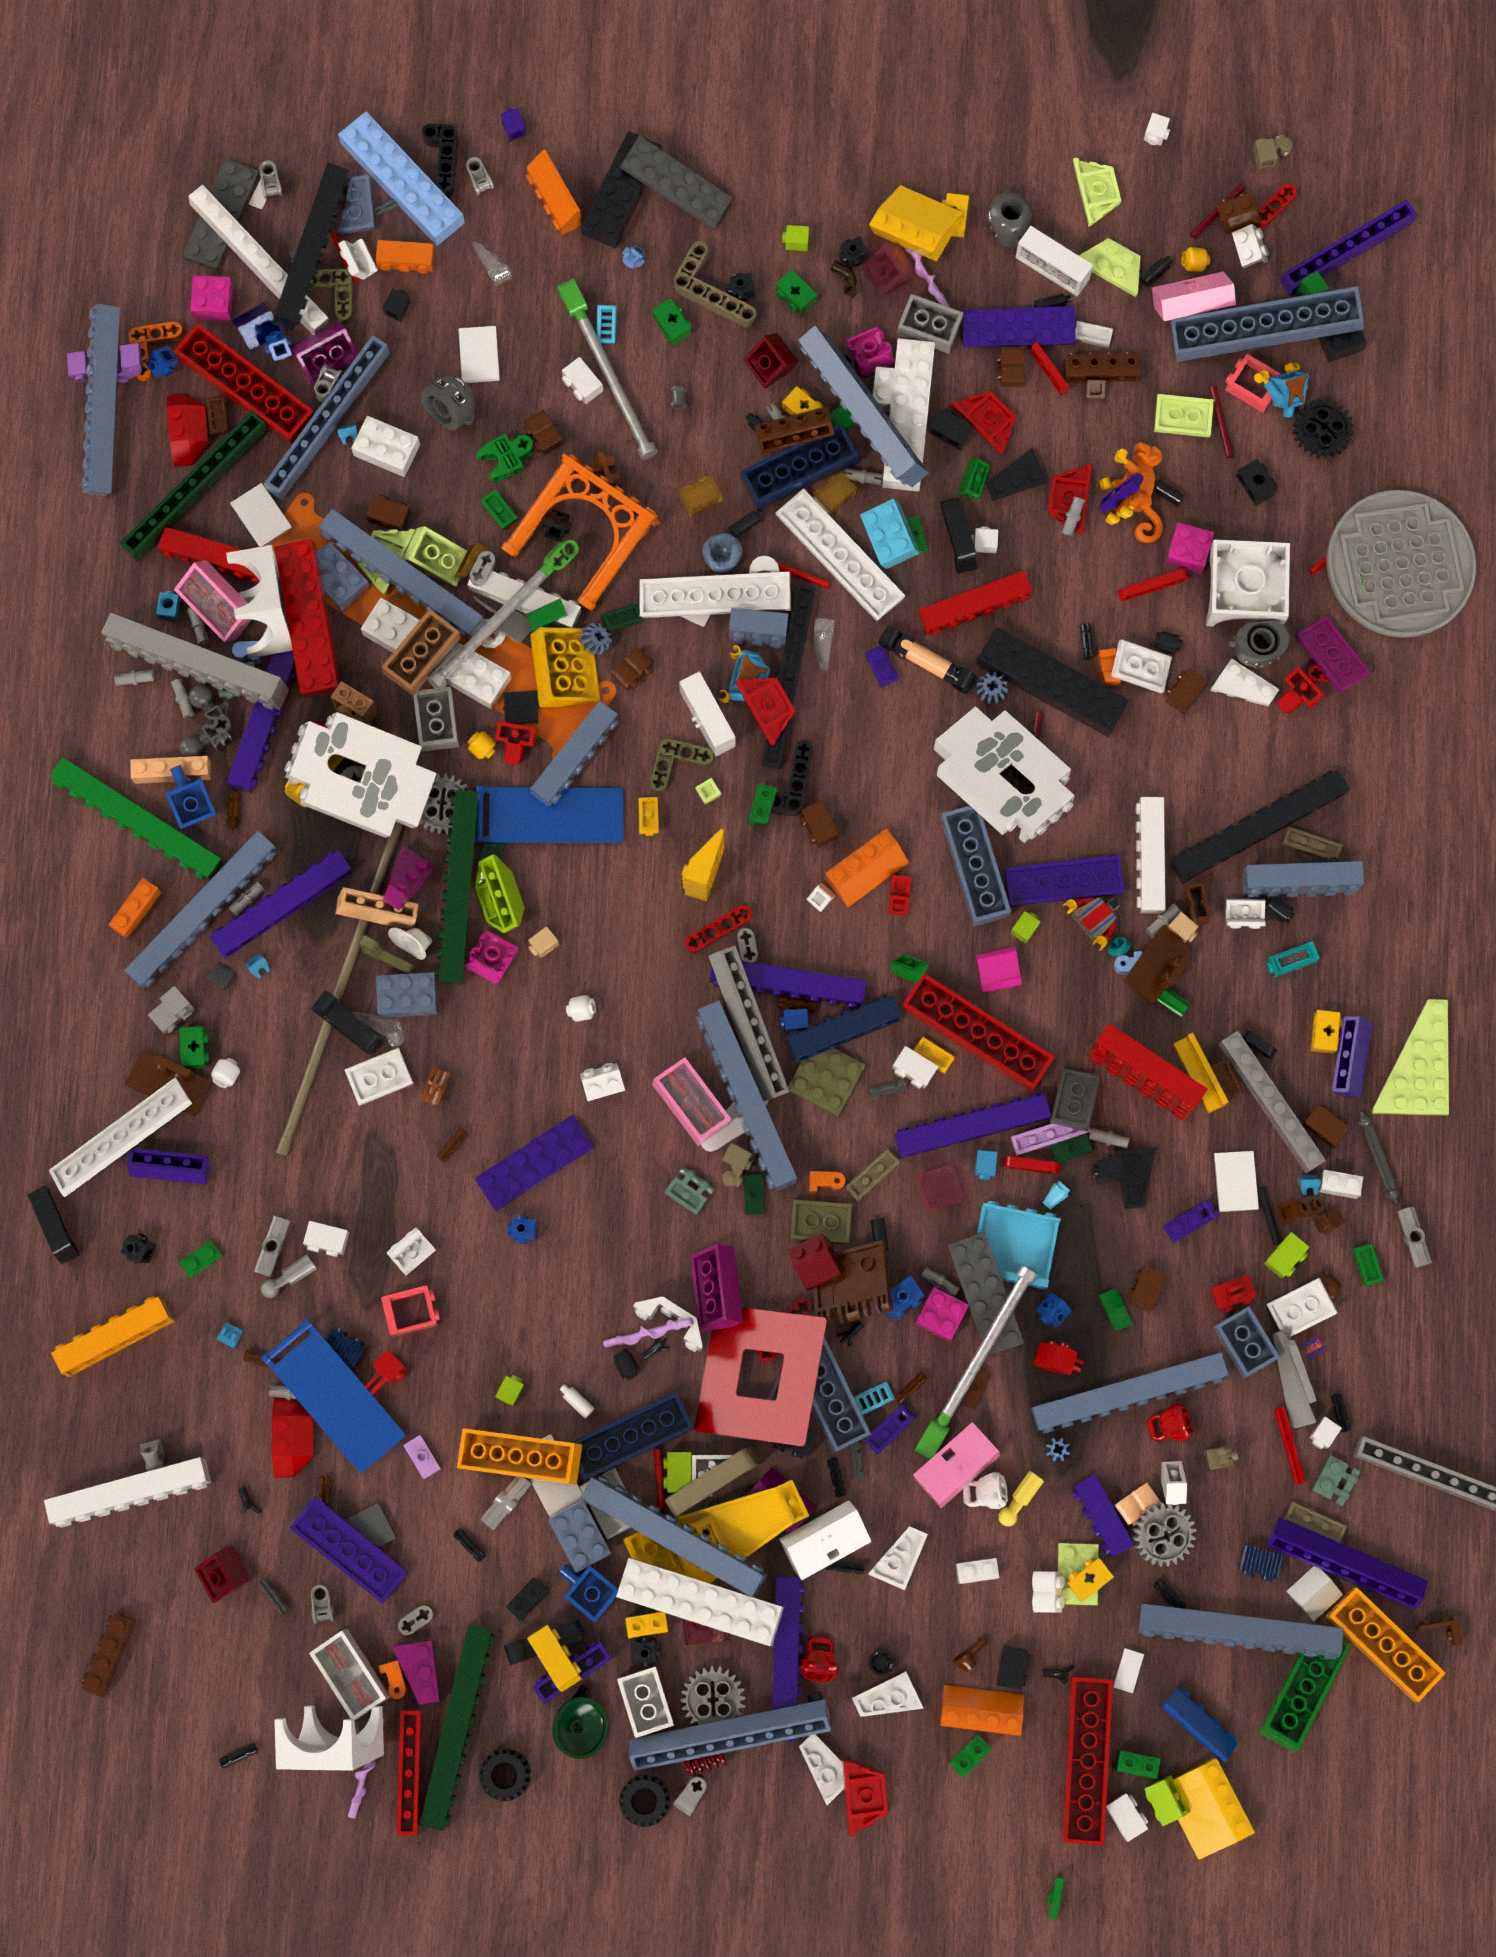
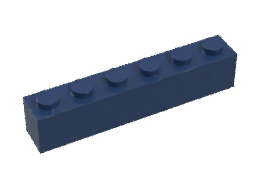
[785,995,902,1064]

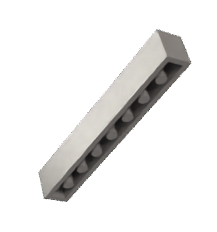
[709,946,789,1101]
[1219,1031,1326,1174]
[1353,1436,1496,1511]

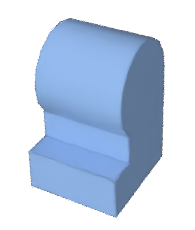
[232,641,261,664]
[1114,951,1142,975]

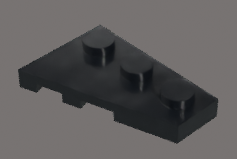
[986,448,1046,501]
[1117,1147,1156,1210]

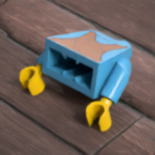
[1254,362,1309,417]
[719,645,770,703]

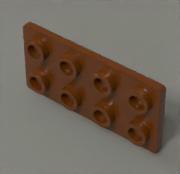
[1124,925,1191,1005]
[125,1050,211,1116]

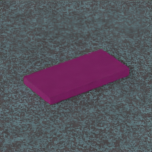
[1295,615,1371,693]

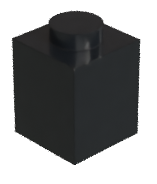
[382,288,411,322]

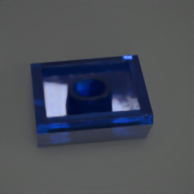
[232,302,281,351]

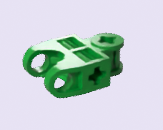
[476,434,534,482]

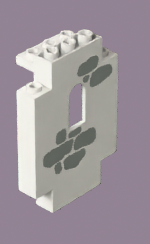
[934,706,1075,843]
[285,712,437,838]

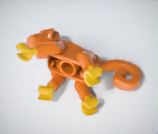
[1099,442,1163,543]

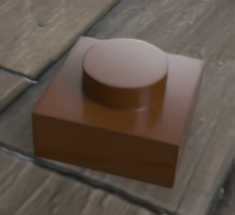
[1085,378,1106,398]

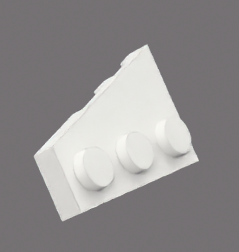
[1210,659,1279,706]
[868,1526,928,1590]
[852,1672,924,1717]
[799,1734,844,1805]

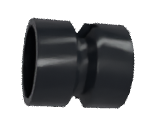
[868,1649,895,1676]

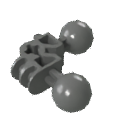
[179,685,233,757]

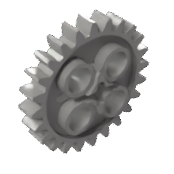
[419,773,471,836]
[1132,1501,1196,1567]
[681,1665,746,1726]

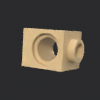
[1168,912,1199,943]
[528,926,559,959]

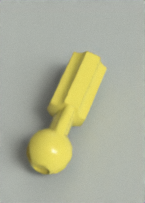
[998,1471,1044,1527]

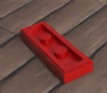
[1030,342,1069,396]

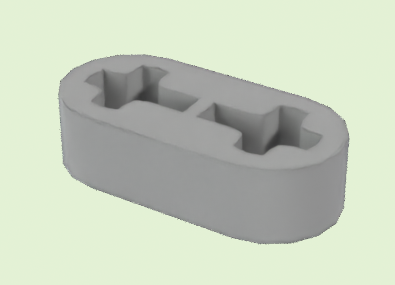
[470,551,496,587]
[737,928,758,963]
[398,1606,434,1635]

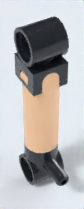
[877,625,977,694]

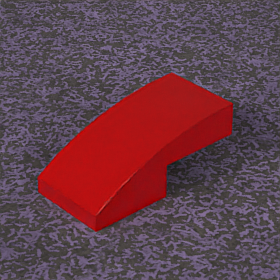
[888,874,911,916]

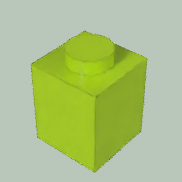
[782,225,809,251]
[1010,911,1040,944]
[495,1375,525,1407]

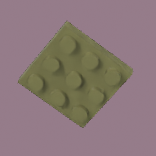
[788,1048,865,1117]

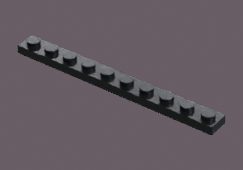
[761,584,816,769]

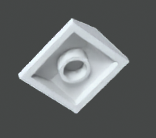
[1286,1566,1343,1622]

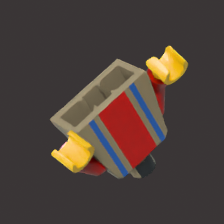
[1063,897,1120,951]

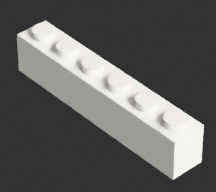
[467,565,581,628]
[1135,797,1165,914]

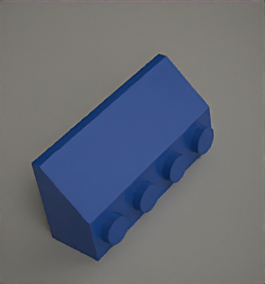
[1159,1688,1238,1762]

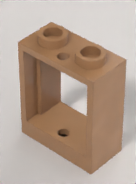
[331,681,378,725]

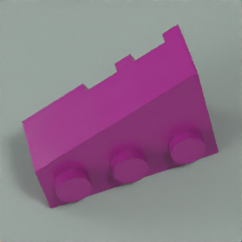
[383,845,434,910]
[392,1641,441,1705]

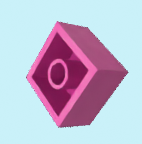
[190,276,233,321]
[1165,522,1214,574]
[915,1287,969,1342]

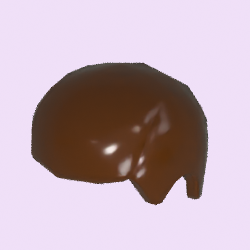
[1313,1274,1341,1303]

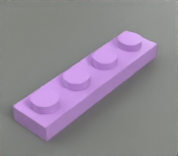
[1010,1124,1091,1156]

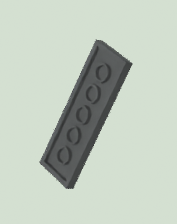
[620,135,732,230]
[182,159,260,271]
[947,1231,1024,1356]

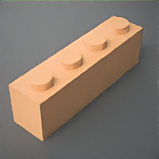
[130,756,211,784]
[336,887,418,930]

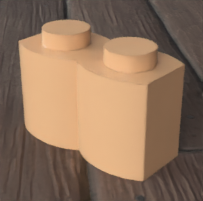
[1113,1483,1160,1526]

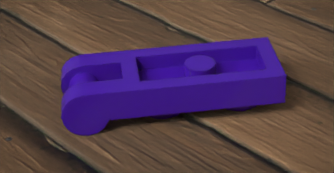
[1098,473,1144,513]
[1163,1199,1220,1243]
[864,1403,917,1455]

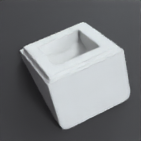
[806,883,836,912]

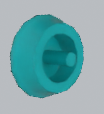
[1108,937,1131,956]

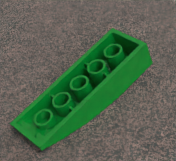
[1258,1624,1351,1753]

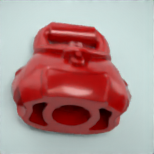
[1146,1403,1193,1442]
[800,1636,839,1682]

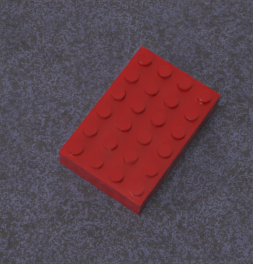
[1088,1023,1208,1120]

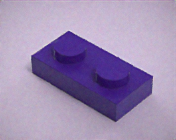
[865,645,898,688]

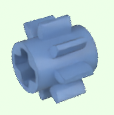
[622,245,645,269]
[1046,1438,1070,1462]

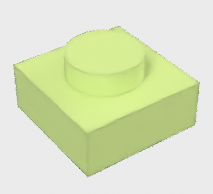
[695,778,721,805]

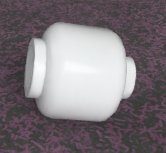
[566,995,596,1022]
[211,1058,240,1088]

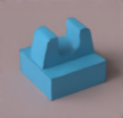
[337,423,357,445]
[244,953,270,978]
[1298,1175,1321,1196]
[216,1322,244,1349]

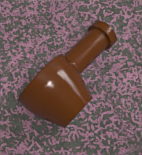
[953,1637,987,1672]

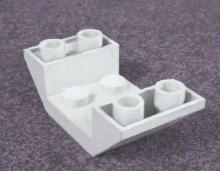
[634,1297,703,1352]

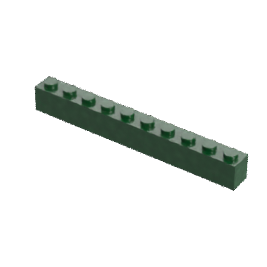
[120,410,268,562]
[435,790,479,985]
[419,1624,495,1831]

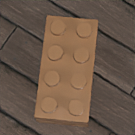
[381,609,461,696]

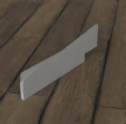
[1273,1328,1317,1429]

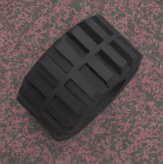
[479,1749,531,1801]
[619,1775,670,1827]

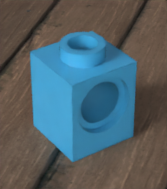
[156,591,181,622]
[975,1150,997,1180]

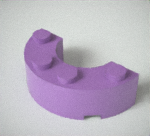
[67,343,142,383]

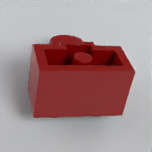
[1278,666,1325,713]
[495,721,539,765]
[1209,1274,1257,1313]
[1033,1341,1084,1375]
[365,1350,408,1395]

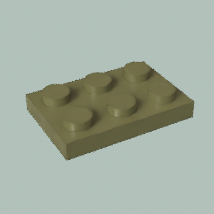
[790,1200,852,1244]

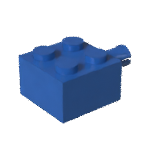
[165,765,216,829]
[880,1276,924,1321]
[558,1564,619,1623]

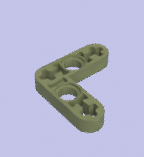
[310,269,353,323]
[650,739,714,793]
[359,935,416,974]

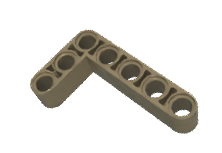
[674,241,756,328]
[665,1446,763,1517]

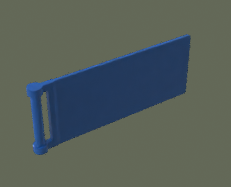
[474,786,623,844]
[261,1318,406,1473]

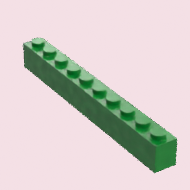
[50,757,223,881]

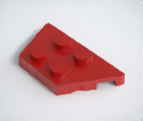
[951,391,1017,455]
[1048,464,1092,535]
[735,678,795,746]
[842,1759,888,1837]

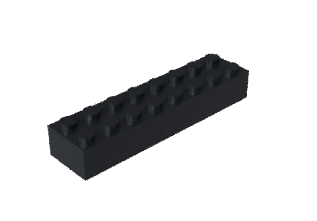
[976,627,1129,738]

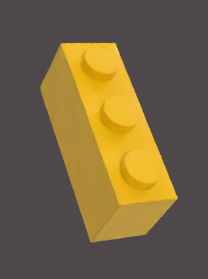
[527,1625,582,1693]

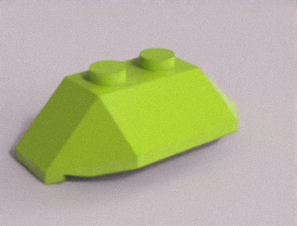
[475,854,525,933]

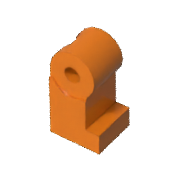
[1097,648,1120,687]
[809,1171,846,1193]
[379,1660,407,1699]

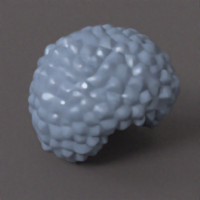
[702,533,743,573]

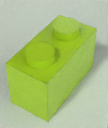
[1264,1232,1309,1279]
[664,1452,692,1494]
[1145,1775,1189,1826]

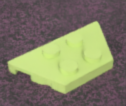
[1073,158,1121,227]
[1079,238,1140,297]
[358,529,415,596]

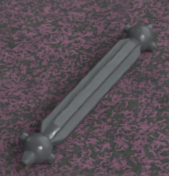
[1358,1112,1401,1204]

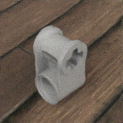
[466,157,494,196]
[259,161,283,199]
[314,364,343,403]
[140,1439,165,1471]
[311,1584,334,1624]
[673,1776,707,1816]

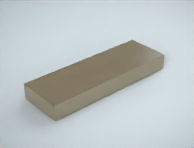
[1282,826,1343,859]
[845,1148,901,1202]
[1284,1501,1347,1543]

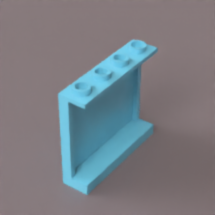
[977,1201,1061,1290]

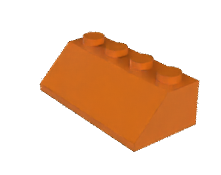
[526,149,582,235]
[825,828,909,908]
[939,1685,1024,1736]

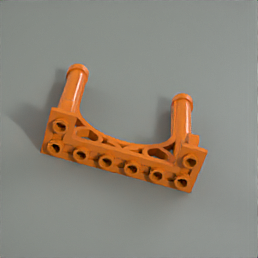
[501,453,660,612]

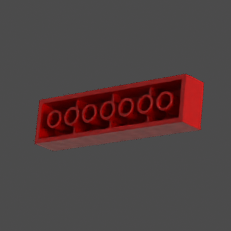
[174,323,314,446]
[274,539,341,698]
[902,973,1054,1092]
[1061,1677,1113,1846]

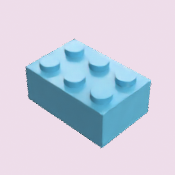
[860,498,920,569]

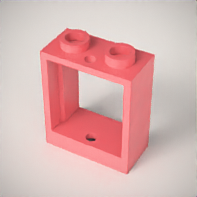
[1225,354,1280,413]
[381,1285,440,1337]

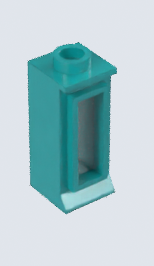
[1266,941,1320,978]

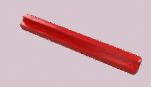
[1274,1407,1306,1485]

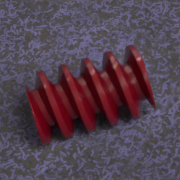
[684,1753,727,1777]

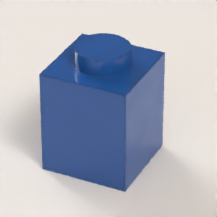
[780,1009,808,1033]

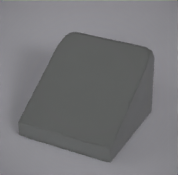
[207,964,235,990]

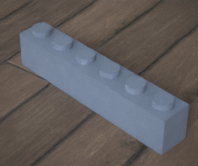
[530,701,619,807]

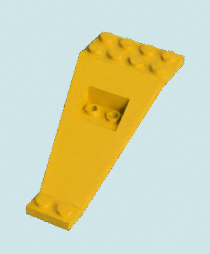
[623,1480,809,1613]

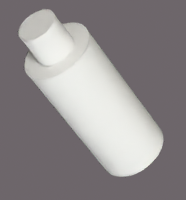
[560,1384,595,1419]

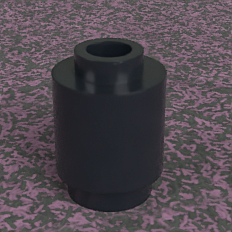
[1154,631,1183,654]
[1265,897,1295,924]
[613,1349,640,1380]

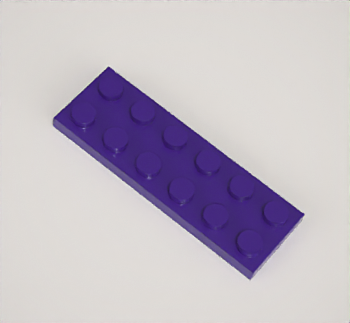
[963,306,1076,348]
[1005,855,1124,907]
[474,1115,594,1211]
[290,1496,408,1604]

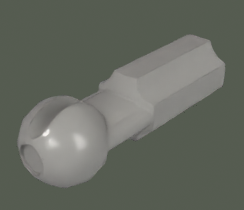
[261,1254,317,1298]

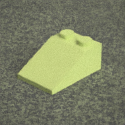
[402,526,467,587]

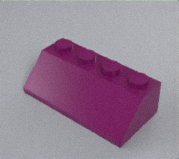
[691,1244,743,1331]

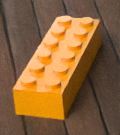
[51,1296,175,1377]
[457,1428,582,1485]
[1325,1587,1445,1703]

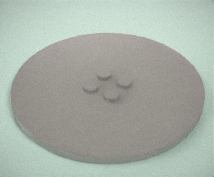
[1326,490,1476,638]

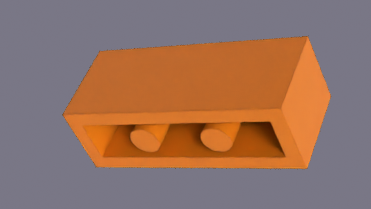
[376,240,435,273]
[109,878,162,939]

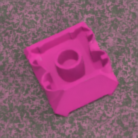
[845,326,895,377]
[465,930,519,984]
[976,947,1021,992]

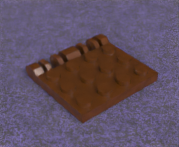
[813,1240,893,1328]

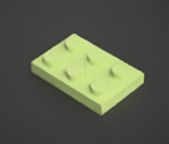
[1154,394,1214,438]
[1058,1543,1099,1605]

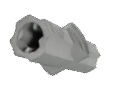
[1397,1207,1432,1268]
[254,1216,290,1278]
[480,1476,532,1531]

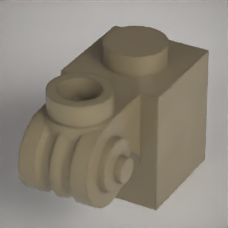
[1253,135,1293,169]
[722,1143,753,1188]
[1204,1446,1238,1471]

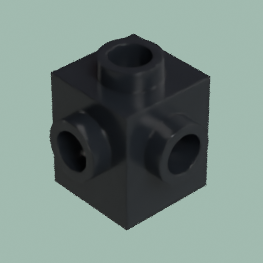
[839,236,869,267]
[726,273,755,302]
[543,509,572,542]
[121,1233,157,1263]
[630,1636,661,1666]

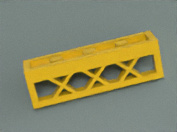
[1173,1033,1228,1113]

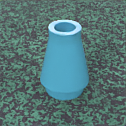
[1043,1181,1070,1210]

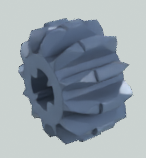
[579,623,612,655]
[976,672,1008,704]

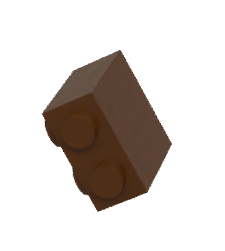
[1217,193,1262,233]

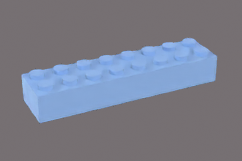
[338,112,465,246]

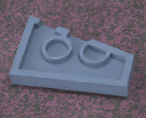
[338,175,375,235]

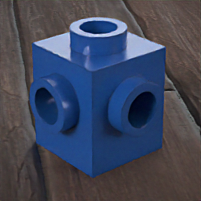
[264,331,292,361]
[145,346,179,378]
[507,1215,537,1244]
[1036,1292,1072,1328]

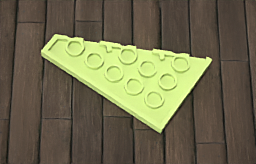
[1372,999,1449,1116]

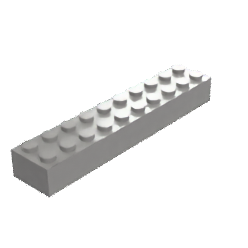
[101,613,289,710]

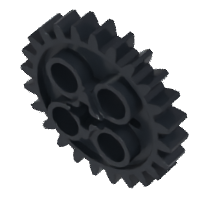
[1292,399,1354,459]

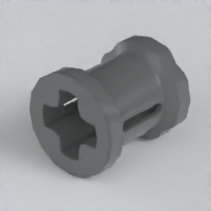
[670,386,687,409]

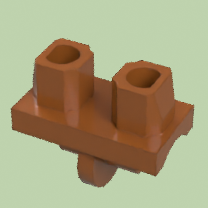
[590,452,620,491]
[420,1067,451,1107]

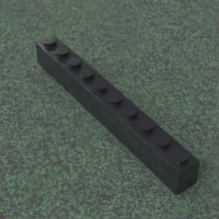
[272,162,350,331]
[1171,770,1350,884]

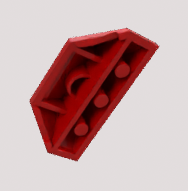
[166,393,209,467]
[272,1398,313,1478]

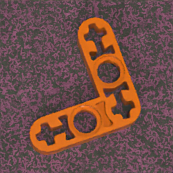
[129,322,184,381]

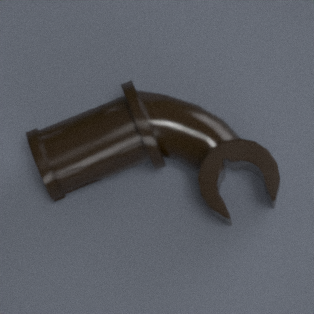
[830,260,857,299]

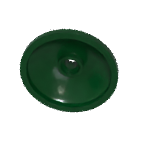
[552,1697,608,1759]

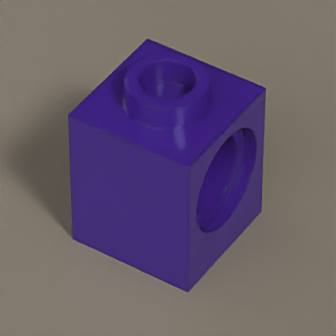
[500,108,527,141]

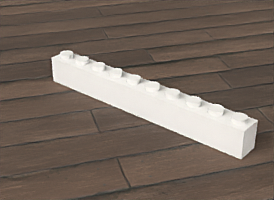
[188,185,329,335]

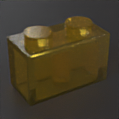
[813,472,857,516]
[678,476,722,517]

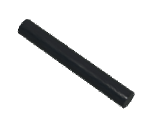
[1257,1187,1281,1245]

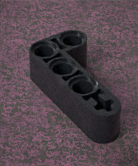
[422,123,458,199]
[940,498,977,574]
[771,740,812,816]
[311,990,382,1055]
[28,1185,80,1264]
[504,1619,585,1665]

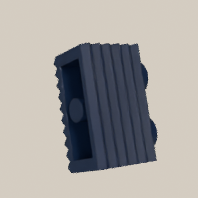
[325,1327,367,1370]
[1238,1545,1284,1582]

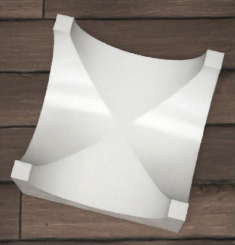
[1206,540,1290,627]
[226,545,293,658]
[275,1705,384,1770]

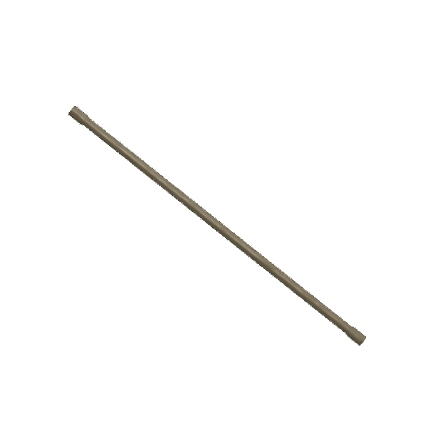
[276,822,403,1156]

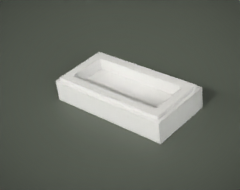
[1075,321,1113,348]
[1113,1648,1144,1693]

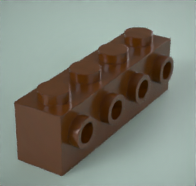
[1064,351,1141,383]
[755,406,835,454]
[81,1613,136,1697]

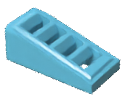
[597,305,617,344]
[854,1381,895,1416]

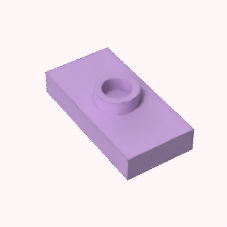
[403,1435,441,1479]

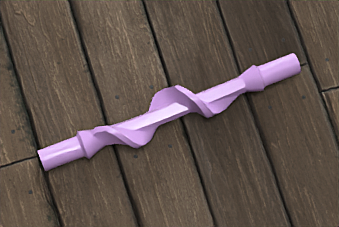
[905,248,950,308]
[603,1318,694,1348]
[348,1719,385,1819]

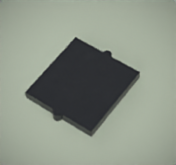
[503,691,540,724]

